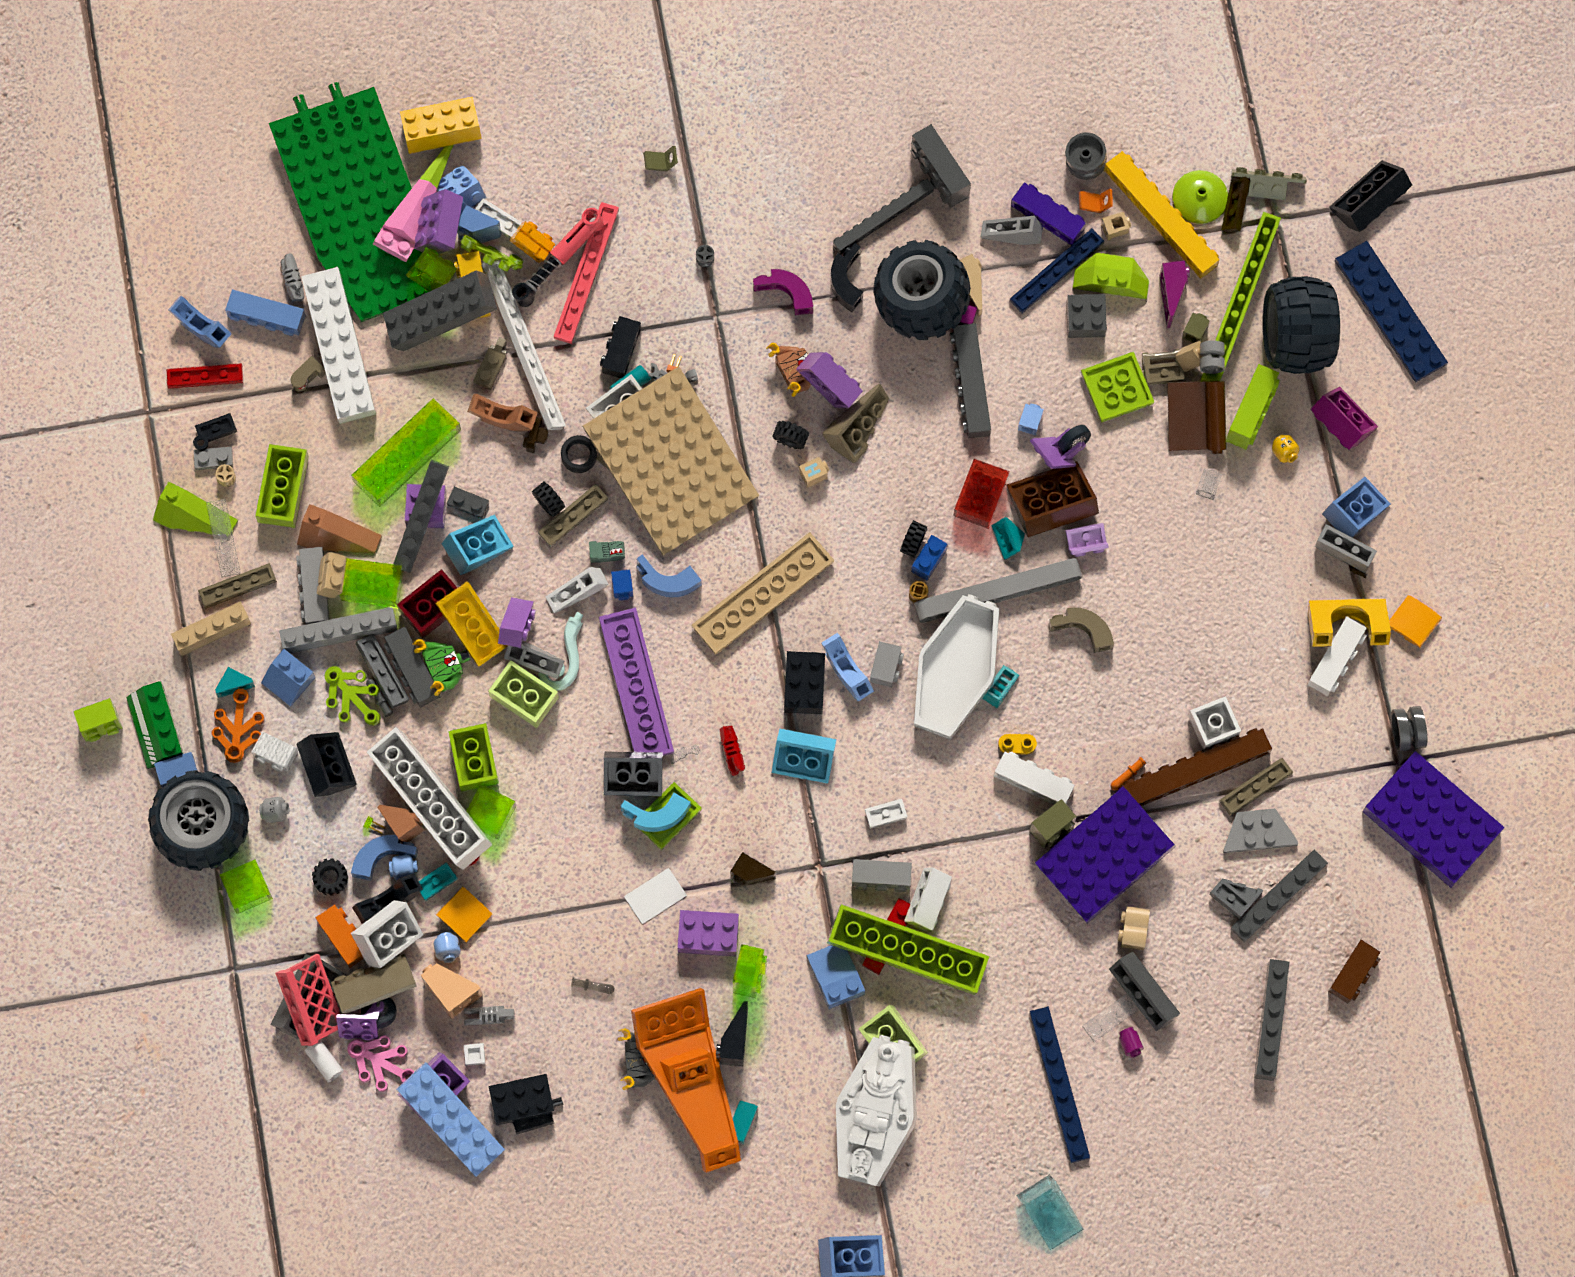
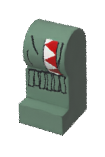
[589,541,625,563]

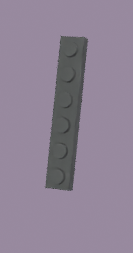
[393,460,450,573]
[1231,849,1328,943]

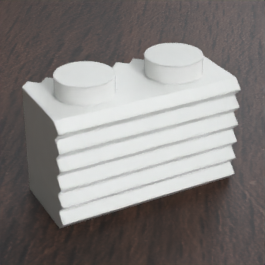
[251,731,298,772]

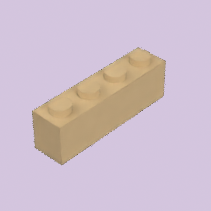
[171,601,251,657]

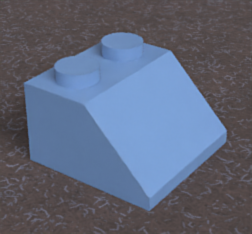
[457,205,502,243]
[261,649,315,707]

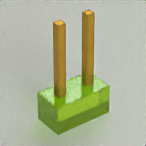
[363,816,385,834]

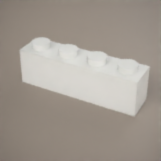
[1308,616,1367,696]
[994,752,1075,805]

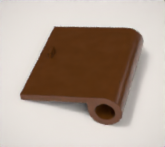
[1167,381,1227,454]

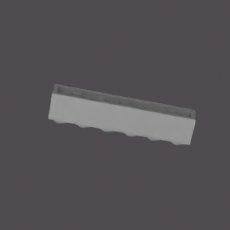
[279,607,398,654]

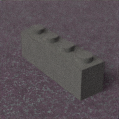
[383,627,441,708]
[1109,951,1180,1031]

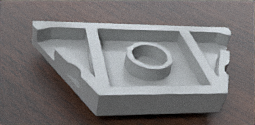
[1223,808,1298,853]

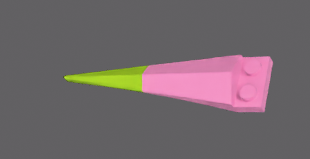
[373,145,453,262]

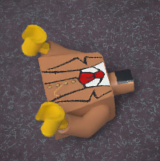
[766,343,811,397]

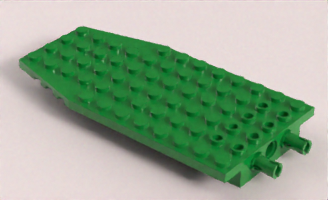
[269,82,431,322]

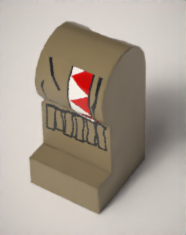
[290,356,326,392]

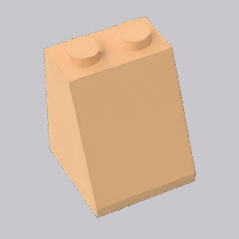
[421,963,483,1019]

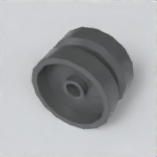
[1065,132,1107,180]
[1391,706,1428,752]

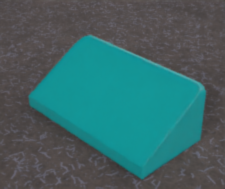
[733,1100,758,1144]

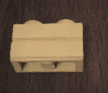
[317,552,347,598]

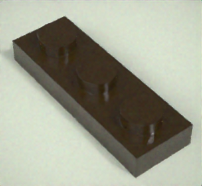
[1221,177,1250,233]

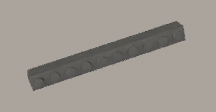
[833,178,934,254]

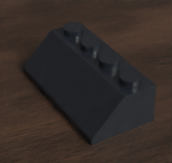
[1329,160,1413,232]

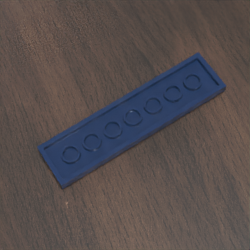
[1335,241,1448,383]

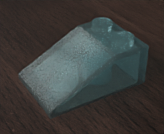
[1016,1174,1084,1250]

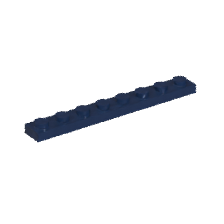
[1029,1006,1090,1163]

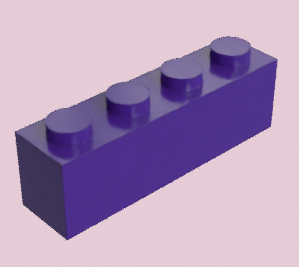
[1011,182,1086,245]

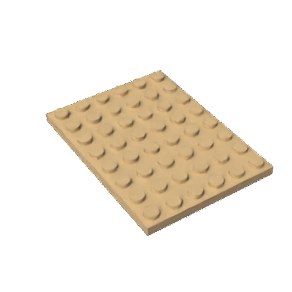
[582,366,759,556]

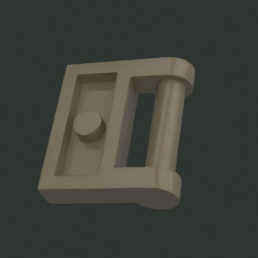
[1142,349,1185,385]

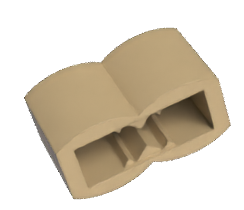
[1118,906,1150,951]

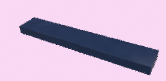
[1009,228,1104,314]

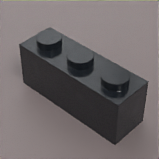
[600,316,641,378]

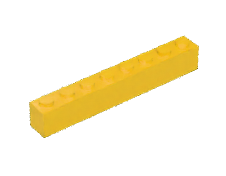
[1104,151,1220,279]

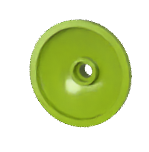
[1172,170,1228,224]

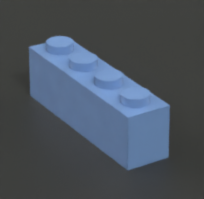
[225,289,306,336]

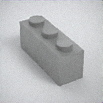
[1315,524,1377,573]
[852,859,912,892]

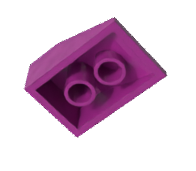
[1159,261,1190,329]

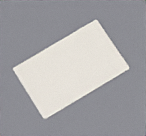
[624,868,687,924]

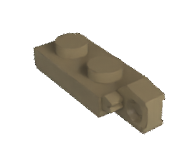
[473,337,507,390]

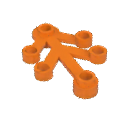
[212,688,265,763]

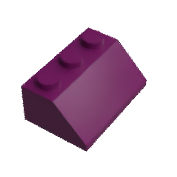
[1310,387,1378,450]

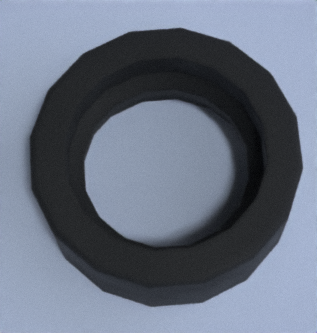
[561,435,597,473]

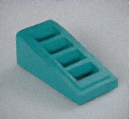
[982,665,1020,708]

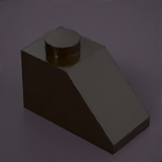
[730,852,776,885]

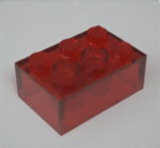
[953,459,1010,529]

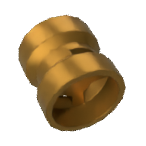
[909,581,928,603]

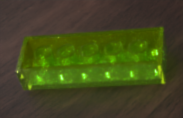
[351,398,461,507]

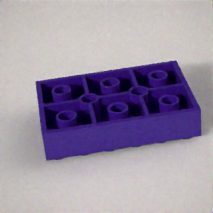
[1362,751,1504,888]
[1035,787,1175,924]

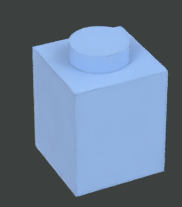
[1018,404,1044,436]

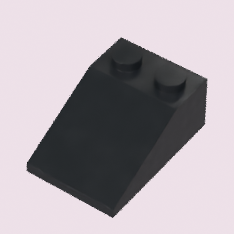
[716,1001,748,1067]

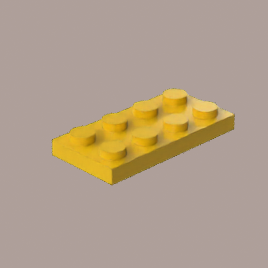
[436,582,508,667]

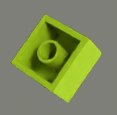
[73,698,123,742]

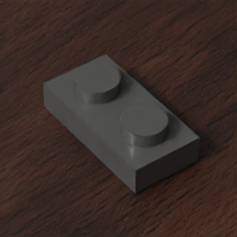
[447,486,489,519]

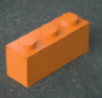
[315,904,364,968]

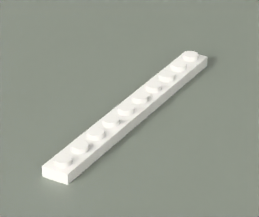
[482,261,566,430]

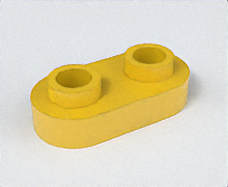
[998,734,1037,755]

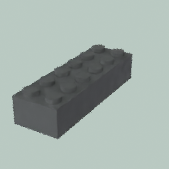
[383,270,497,352]

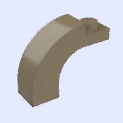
[1048,608,1114,653]

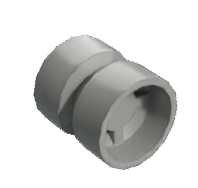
[1200,341,1225,374]

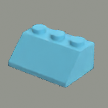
[771,729,837,784]

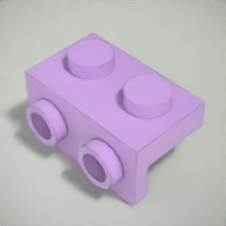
[1065,523,1109,557]

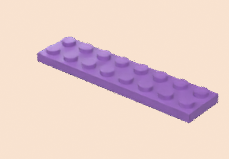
[599,608,674,756]

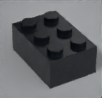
[784,651,825,715]
[604,751,663,796]

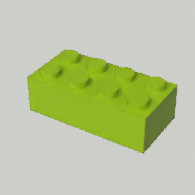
[1226,364,1280,450]
[255,444,309,528]

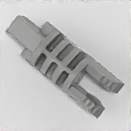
[280,253,304,302]
[464,1006,515,1026]

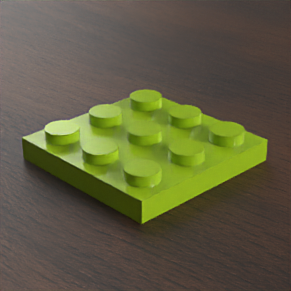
[1081,351,1154,423]

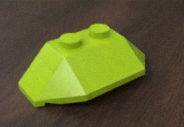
[1072,253,1149,299]

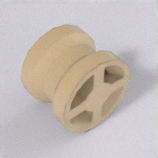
[215,464,236,487]

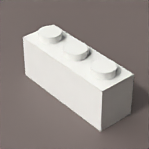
[904,867,952,931]

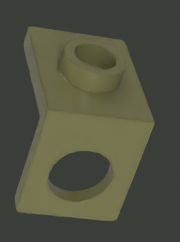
[643,146,678,171]

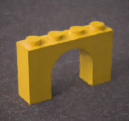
[1307,599,1391,647]

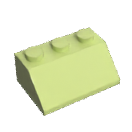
[859,1005,928,1063]

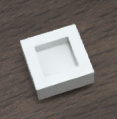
[464,1043,485,1066]

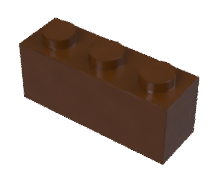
[1328,939,1381,1004]

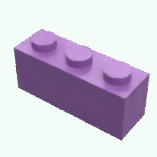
[498,597,536,648]

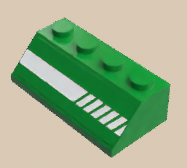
[126,681,184,769]

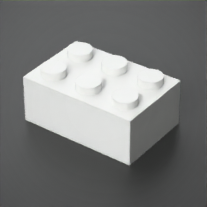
[351,900,423,968]

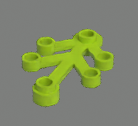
[461,235,524,272]
[324,666,381,726]

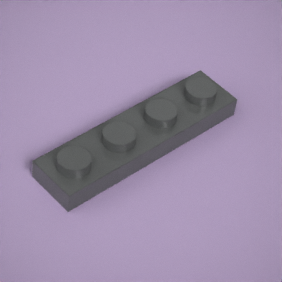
[356,634,409,709]

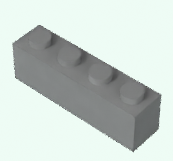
[296,547,330,625]

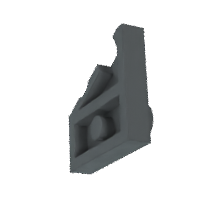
[1209,878,1263,919]

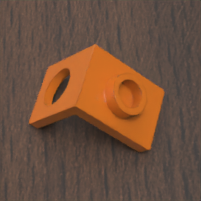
[1079,189,1113,213]

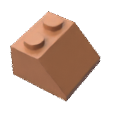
[377,805,426,842]

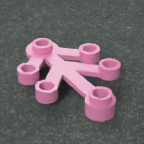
[347,1035,414,1092]

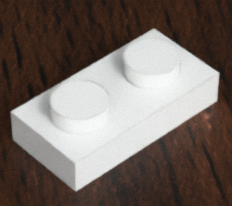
[865,799,907,829]

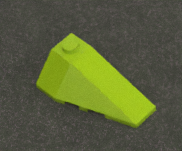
[153,481,238,537]

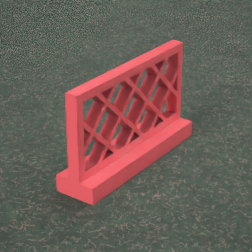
[275,954,340,1046]

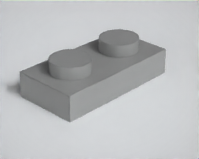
[194,447,233,470]

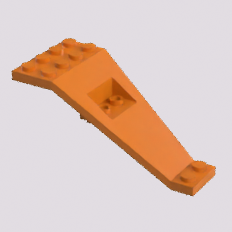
[631,988,741,1173]

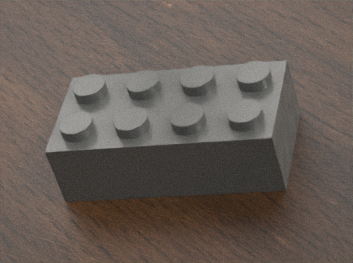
[910,124,971,208]

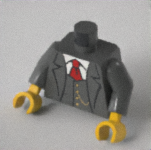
[617,1028,655,1090]

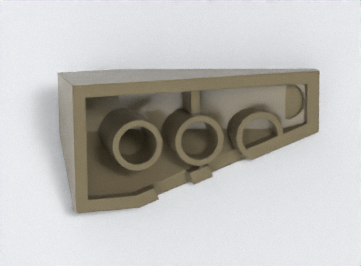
[822,384,889,463]

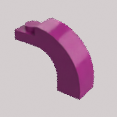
[753,269,813,316]

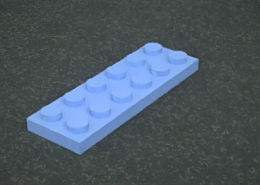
[396,1062,505,1177]

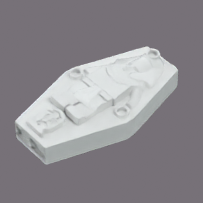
[914,594,999,740]
[836,1035,917,1187]

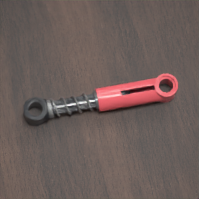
[512,208,604,307]

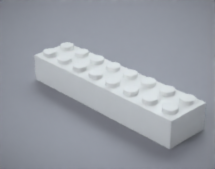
[301,267,376,424]
[367,727,492,870]

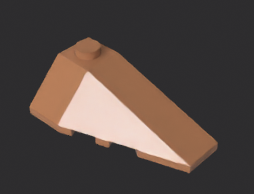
[297,504,382,553]

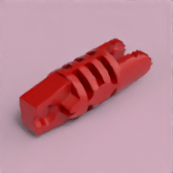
[719,726,745,776]

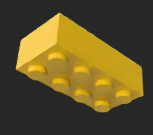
[400,96,482,154]

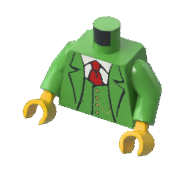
[412,639,471,696]

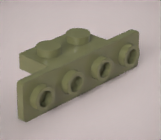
[1231,167,1307,200]

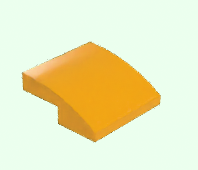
[1389,595,1442,647]
[436,886,492,942]

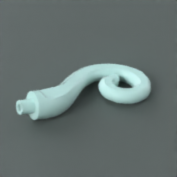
[538,612,583,691]

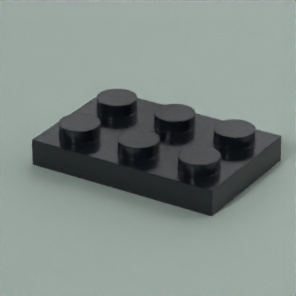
[488,1074,555,1126]

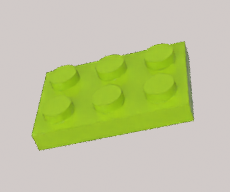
[633,782,702,850]

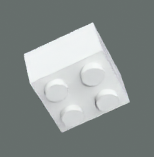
[1188,696,1241,750]

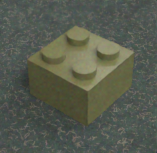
[1029,799,1077,849]

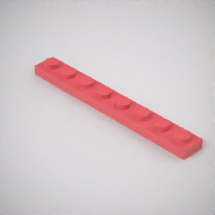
[554,202,619,344]

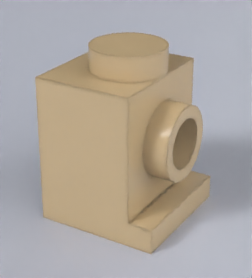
[1101,211,1131,241]

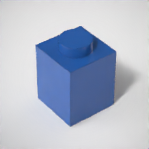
[611,569,634,600]

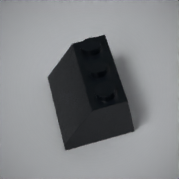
[296,732,357,797]

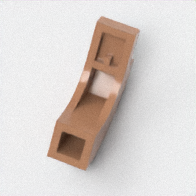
[467,394,538,431]

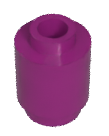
[1119,1027,1144,1058]

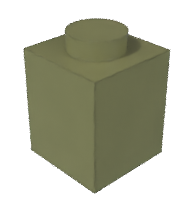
[1182,313,1210,343]

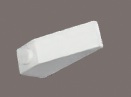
[546,567,609,613]

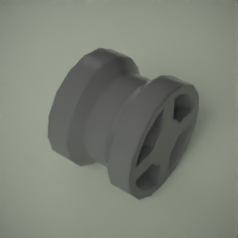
[696,245,715,267]

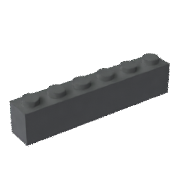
[950,323,991,439]
[1254,959,1290,1081]

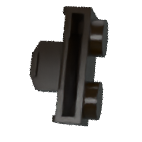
[523,417,549,453]

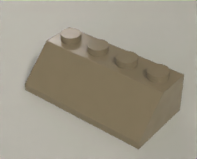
[331,954,417,1014]

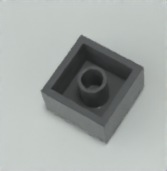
[1066,294,1107,338]

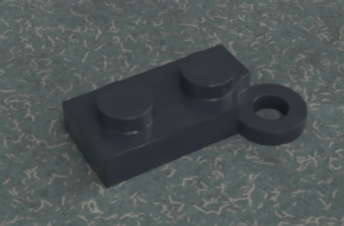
[193,413,237,451]

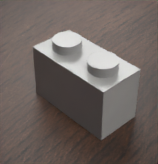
[870,641,904,688]

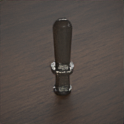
[571,977,615,994]

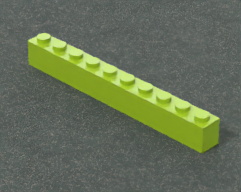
[1200,212,1281,381]

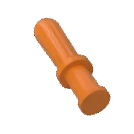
[1111,757,1146,790]

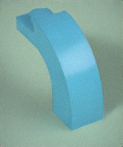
[621,793,691,832]

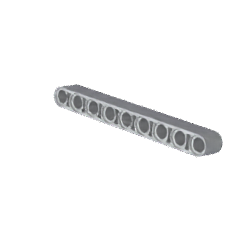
[914,558,1082,623]

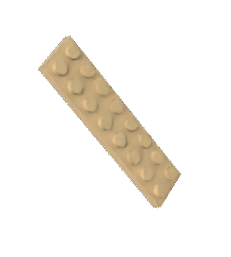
[692,532,834,655]

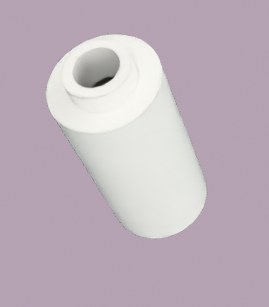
[305,1039,344,1083]

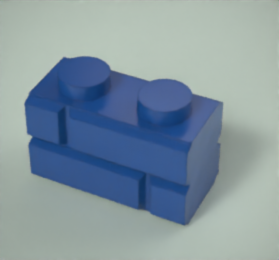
[911,535,948,581]

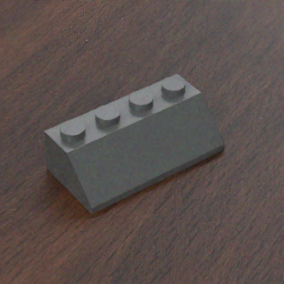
[270,954,346,1039]

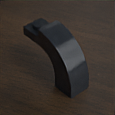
[831,243,864,312]
[352,873,423,924]

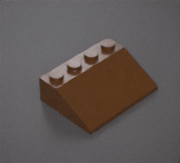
[1006,461,1099,537]

